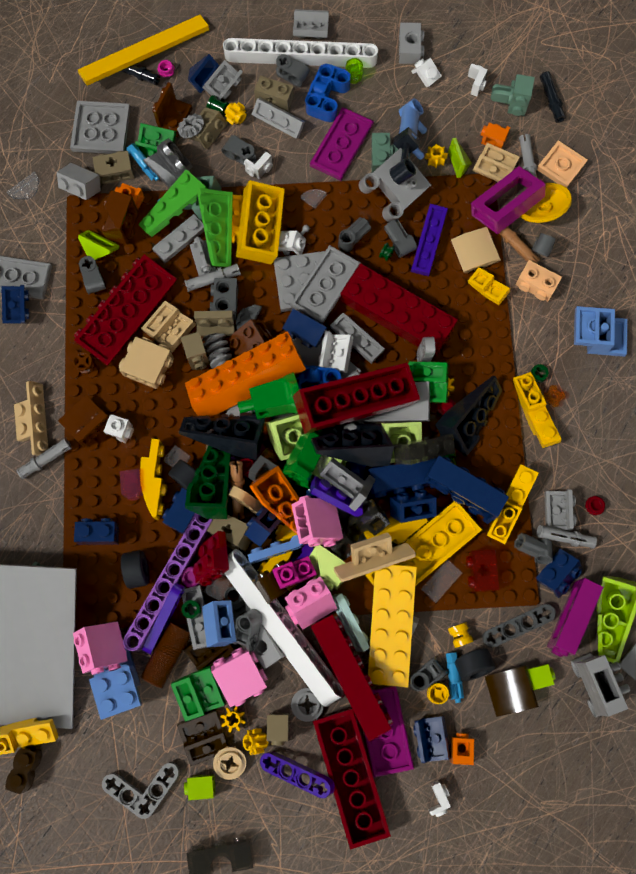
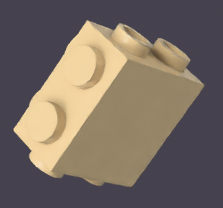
[119,337,174,389]

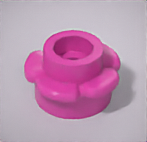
[157,60,175,77]

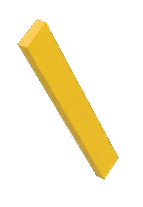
[78,15,209,86]

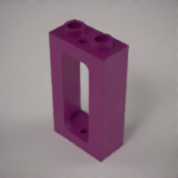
[471,166,546,234]
[547,578,603,657]

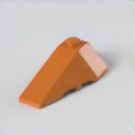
[249,466,299,535]

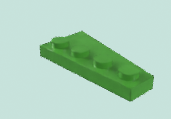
[138,169,208,237]
[196,188,233,267]

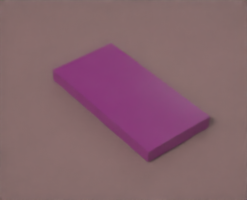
[310,107,374,181]
[364,686,414,778]

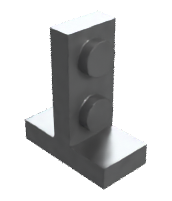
[320,458,376,511]

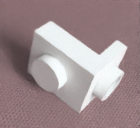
[411,58,442,87]
[468,64,488,97]
[244,152,273,179]
[278,231,306,255]
[104,415,134,443]
[428,780,451,817]

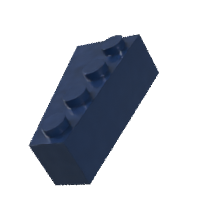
[424,456,509,524]
[364,458,436,500]

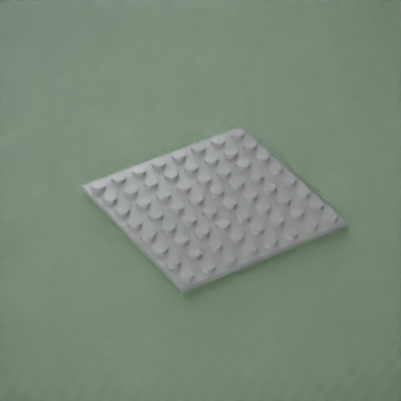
[0,564,77,729]

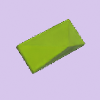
[448,138,472,178]
[78,230,119,260]

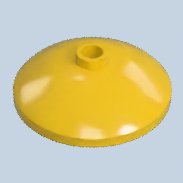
[520,183,572,223]

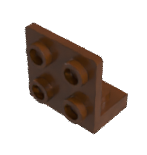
[152,82,193,138]
[226,319,273,358]
[58,395,109,447]

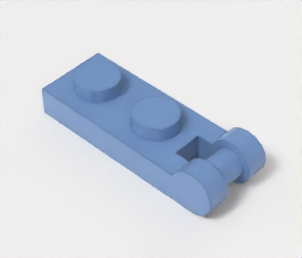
[248,535,303,564]

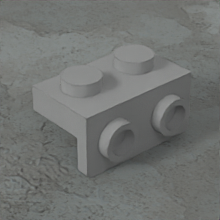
[293,9,329,39]
[202,60,243,100]
[544,489,576,531]

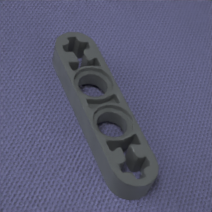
[482,604,555,648]

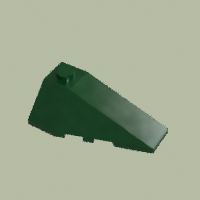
[185,446,231,519]

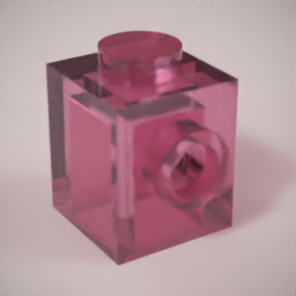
[120,469,143,500]

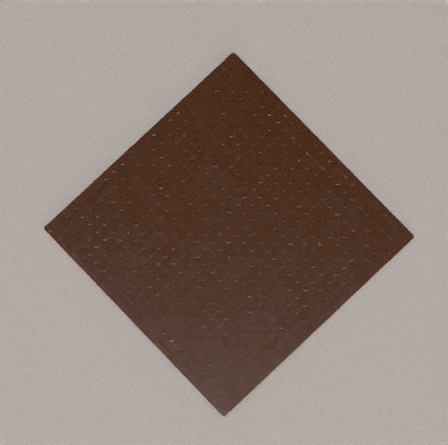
[63,174,539,630]

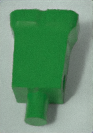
[237,372,299,419]
[281,429,325,489]

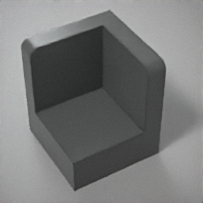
[248,455,277,481]

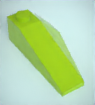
[597,576,636,663]

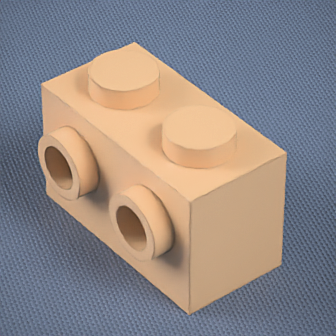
[516,260,562,302]

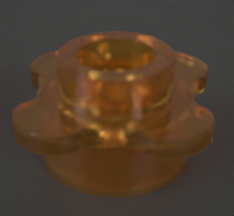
[543,385,566,407]

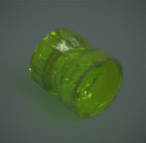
[346,58,363,84]

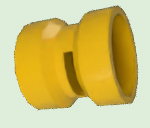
[448,622,474,648]
[427,683,449,704]

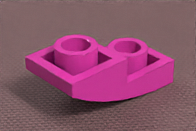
[272,556,317,589]

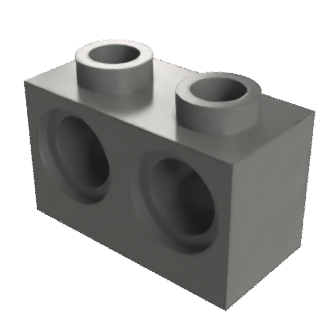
[210,278,238,320]

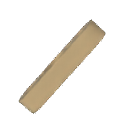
[229,486,263,514]

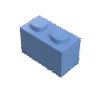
[202,600,236,647]

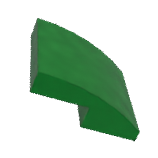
[135,123,176,158]
[409,361,448,403]
[171,666,226,722]

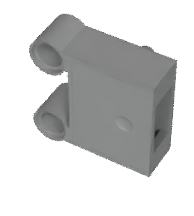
[359,148,431,222]
[571,653,631,718]

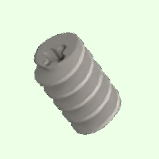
[202,333,232,369]

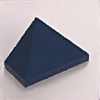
[188,54,220,93]

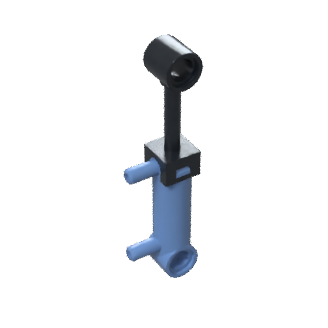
[389,98,427,185]

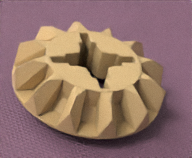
[213,746,246,780]

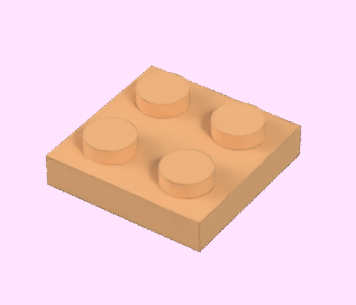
[537,141,588,188]

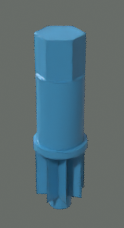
[126,143,160,181]
[446,653,464,703]

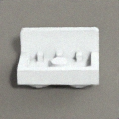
[318,331,354,373]

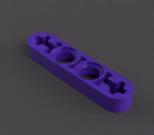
[142,582,185,655]
[260,751,335,798]

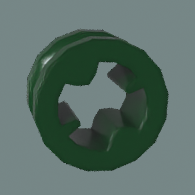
[379,243,395,262]
[531,364,549,383]
[182,600,201,619]

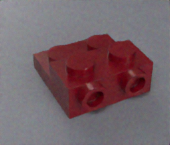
[193,531,229,586]

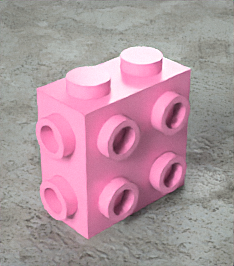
[292,496,343,547]
[285,577,337,630]
[73,622,128,675]
[211,647,268,707]

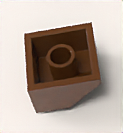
[102,190,139,245]

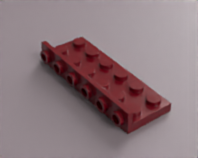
[74,254,177,366]

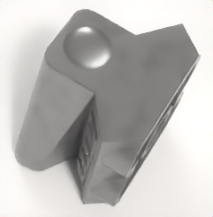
[143,138,193,188]

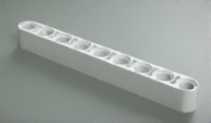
[223,38,378,68]
[224,549,344,707]

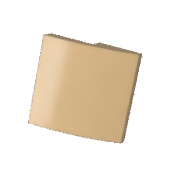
[473,143,520,182]
[451,227,501,274]
[141,301,196,353]

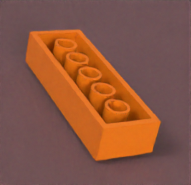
[185,331,306,418]

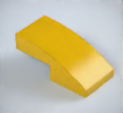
[468,267,510,305]

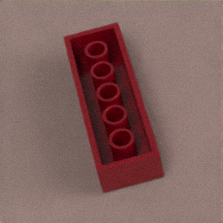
[340,263,457,357]
[293,362,420,434]
[311,614,393,742]
[313,708,391,850]

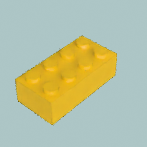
[236,180,285,264]

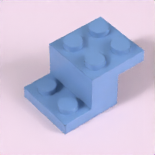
[574,306,627,357]
[89,648,142,720]

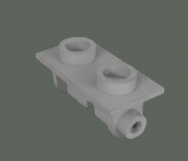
[190,237,217,276]

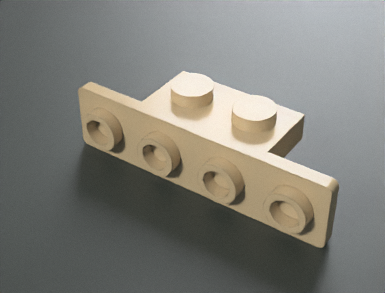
[14,381,48,456]
[334,532,416,582]

